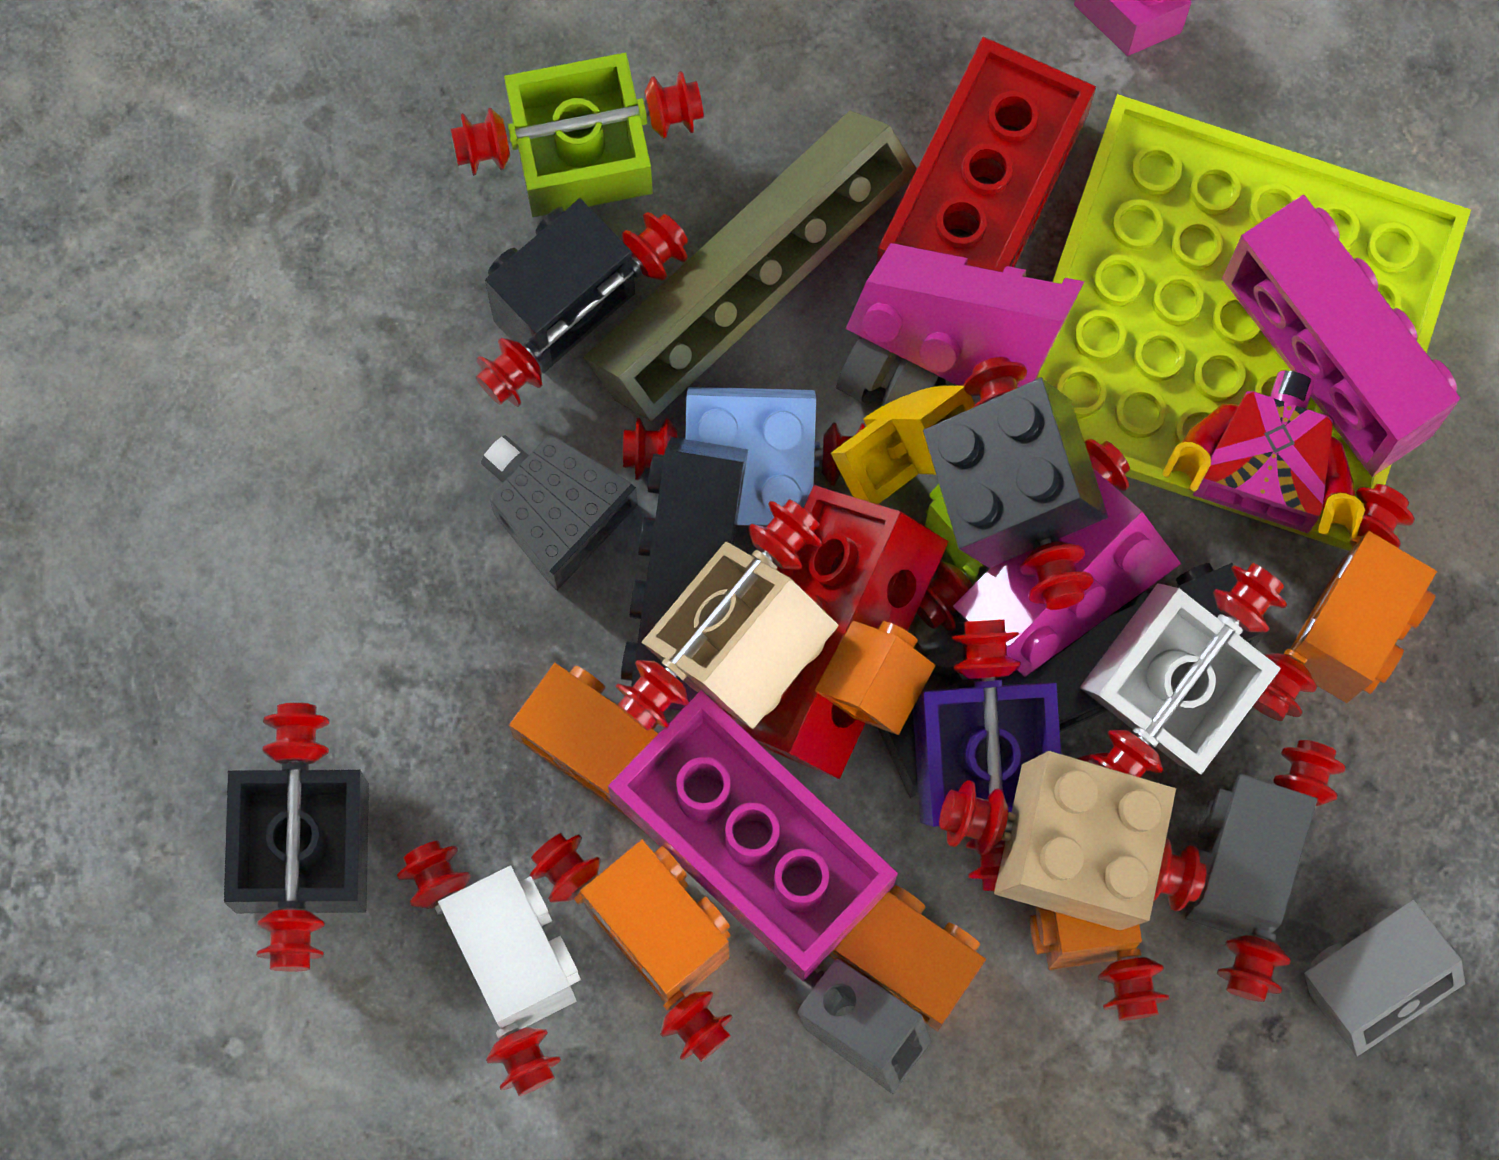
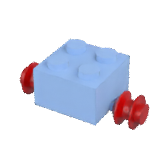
[623,387,865,525]

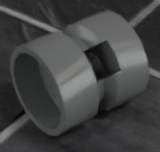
[836,336,943,406]

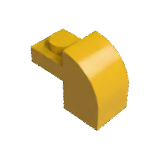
[831,386,975,504]

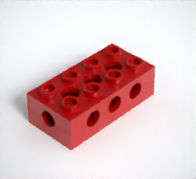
[876,37,1096,272]
[720,485,949,780]

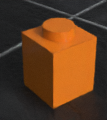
[815,620,936,735]

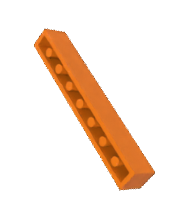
[509,662,986,1032]

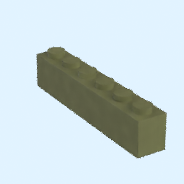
[583,111,917,421]

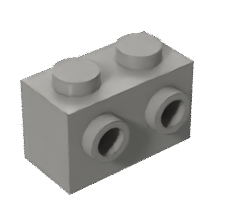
[1304,900,1465,1057]

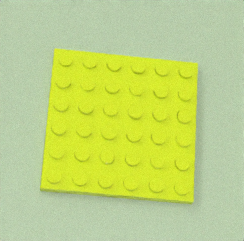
[1036,94,1471,551]

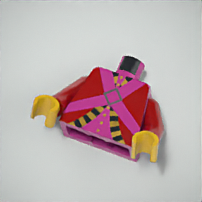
[1162,370,1365,539]

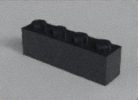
[621,437,748,710]

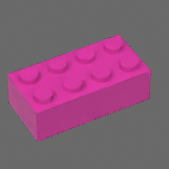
[1222,194,1461,477]
[608,690,898,981]

